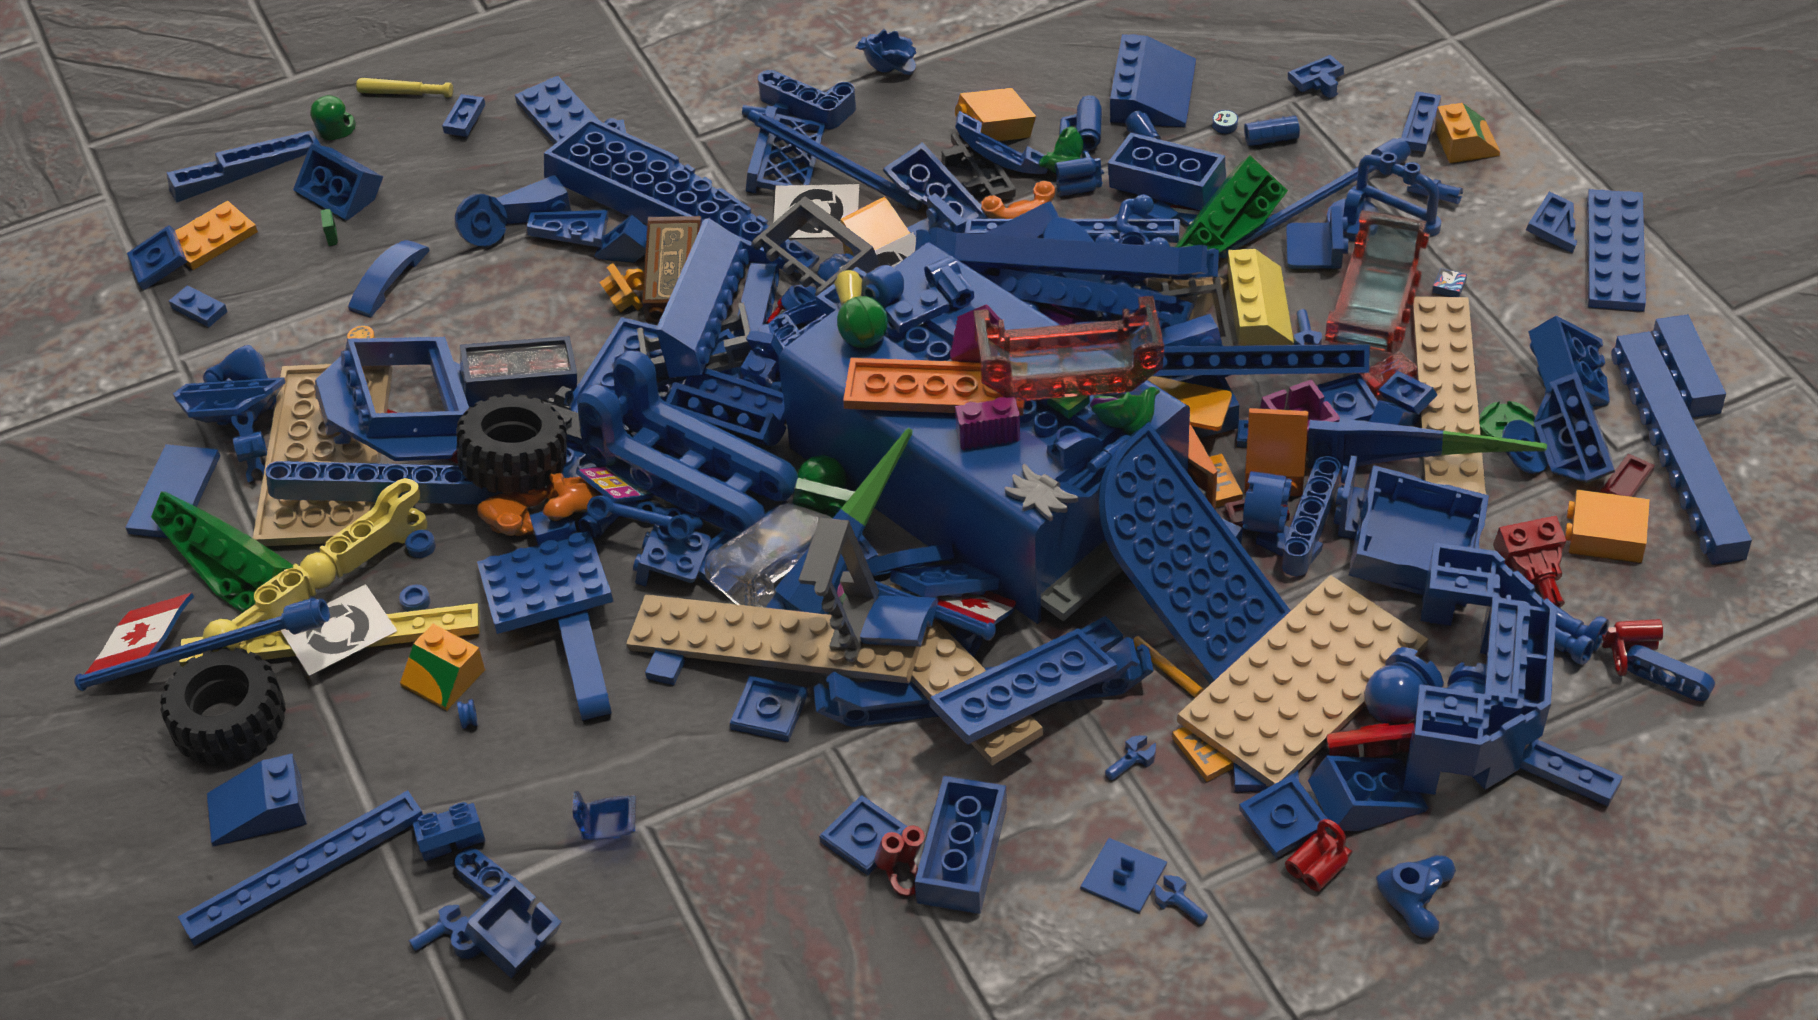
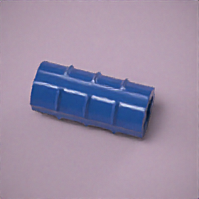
[1244,116,1300,146]

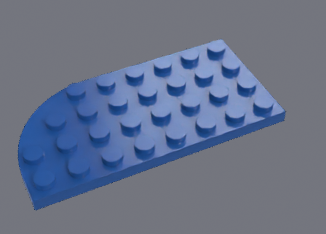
[1099,422,1291,684]

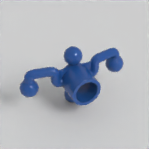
[1095,194,1170,288]

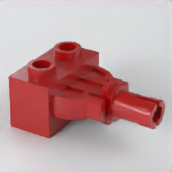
[1493,516,1566,608]

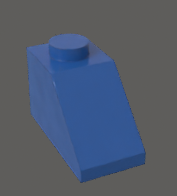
[594,215,647,263]
[1369,400,1420,427]

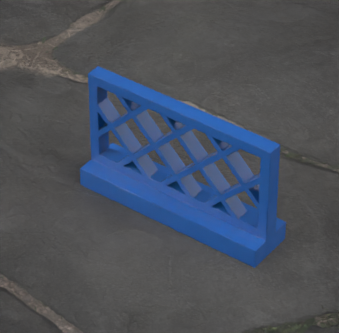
[746,106,825,193]

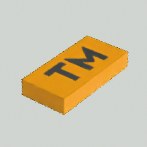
[1210,454,1243,507]
[1172,726,1234,782]

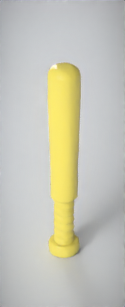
[356,78,453,98]

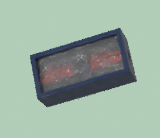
[460,336,577,406]

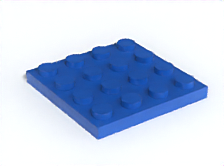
[477,531,614,634]

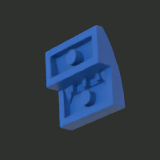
[860,595,938,647]

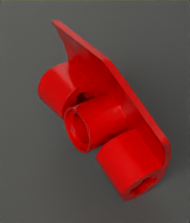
[1327,723,1414,758]

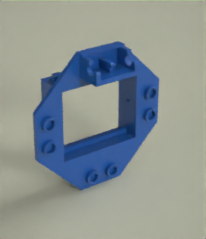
[314,337,473,461]

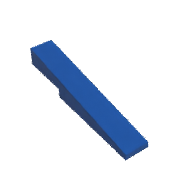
[167,130,321,203]

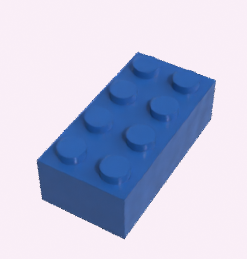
[1108,133,1226,211]
[915,776,1007,914]

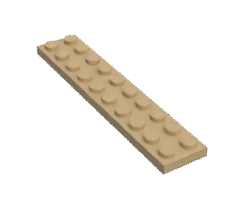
[1412,297,1486,495]
[626,595,926,684]

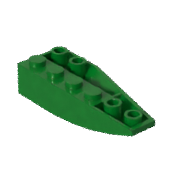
[1175,155,1288,253]
[151,491,293,612]

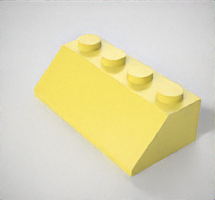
[1227,249,1294,346]

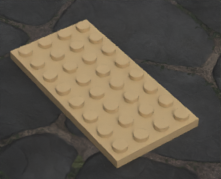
[253,364,393,546]
[1177,575,1429,787]

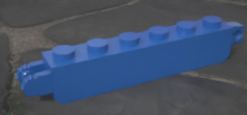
[986,268,1176,321]

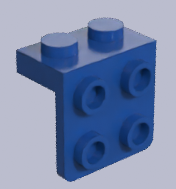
[1286,206,1348,269]
[633,525,711,587]

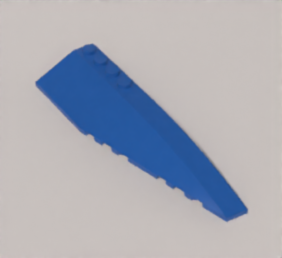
[544,117,819,273]

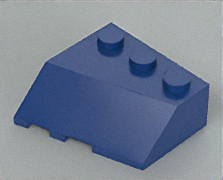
[1528,316,1610,407]

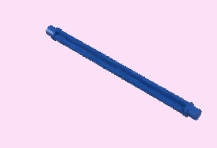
[747,109,923,211]

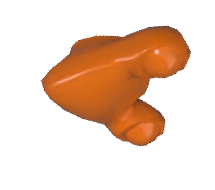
[981,181,1055,219]
[543,473,603,521]
[477,487,547,536]

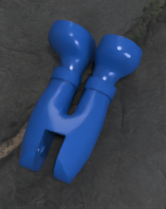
[1554,606,1609,665]

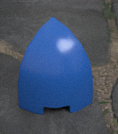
[1046,431,1104,470]

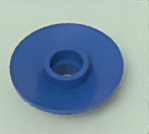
[1502,420,1548,474]

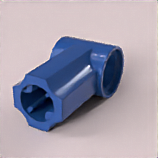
[924,256,974,309]

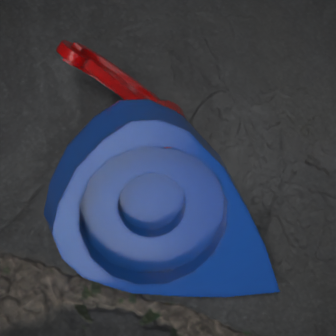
[766,285,821,325]

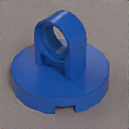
[1326,188,1380,241]
[455,194,507,246]

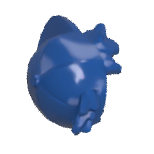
[855,29,916,75]

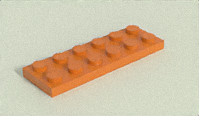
[843,358,1028,416]

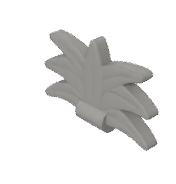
[1005,464,1078,521]

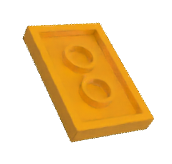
[175,201,258,270]

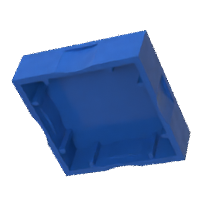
[1348,465,1489,607]

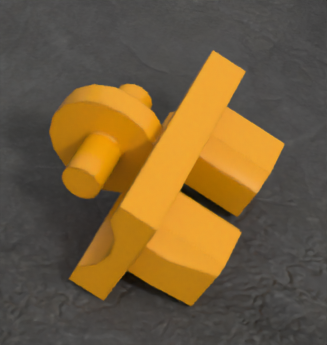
[599,263,644,313]

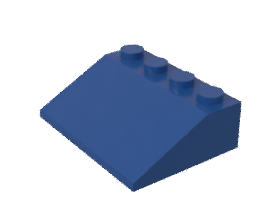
[1110,34,1196,127]

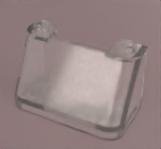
[705,503,833,607]

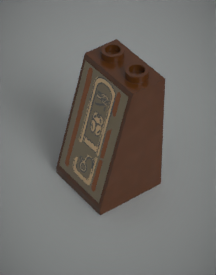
[642,216,702,322]

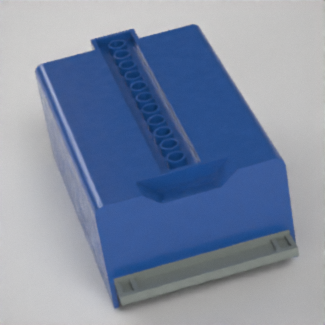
[778,243,1206,624]

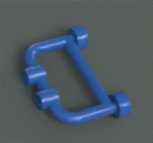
[1352,152,1441,237]
[587,495,704,539]

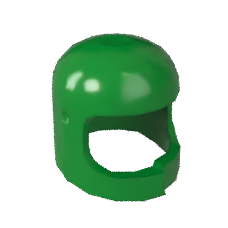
[310,95,356,140]

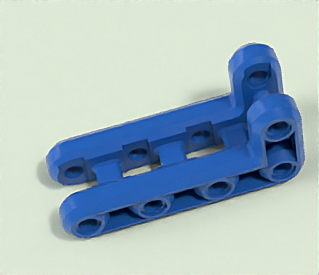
[577,350,798,537]

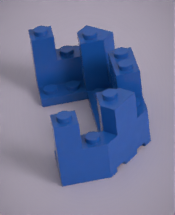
[1403,542,1557,795]

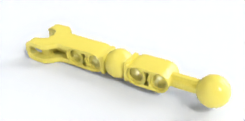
[203,478,427,652]

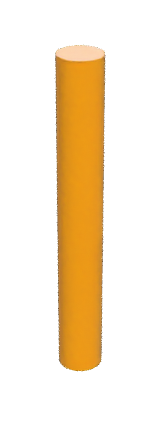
[1133,636,1204,698]

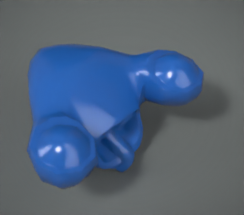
[203,345,276,410]
[1376,855,1456,937]

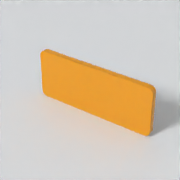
[1142,376,1232,431]

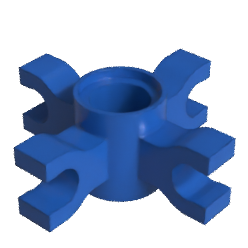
[231,411,267,482]

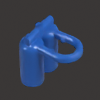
[1055,151,1104,197]

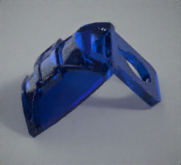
[572,791,636,841]

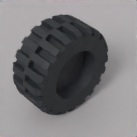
[456,394,567,495]
[160,647,286,765]

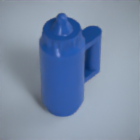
[1059,95,1102,150]

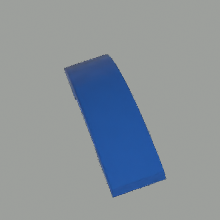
[955,111,1048,174]
[348,240,430,318]

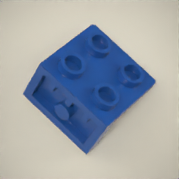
[907,193,966,237]
[1334,456,1364,539]

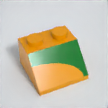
[1435,103,1500,163]
[400,624,485,711]

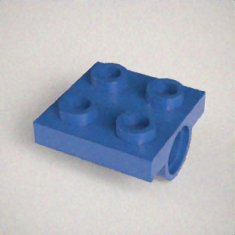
[413,802,486,861]

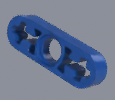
[1626,645,1715,701]

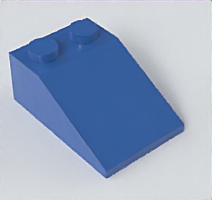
[207,754,307,846]
[1308,756,1428,831]

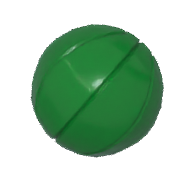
[837,296,888,348]
[798,455,847,489]

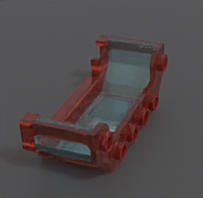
[1325,210,1430,353]
[973,296,1164,401]

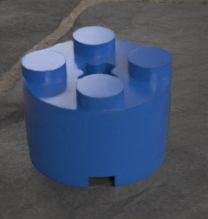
[1242,471,1292,535]

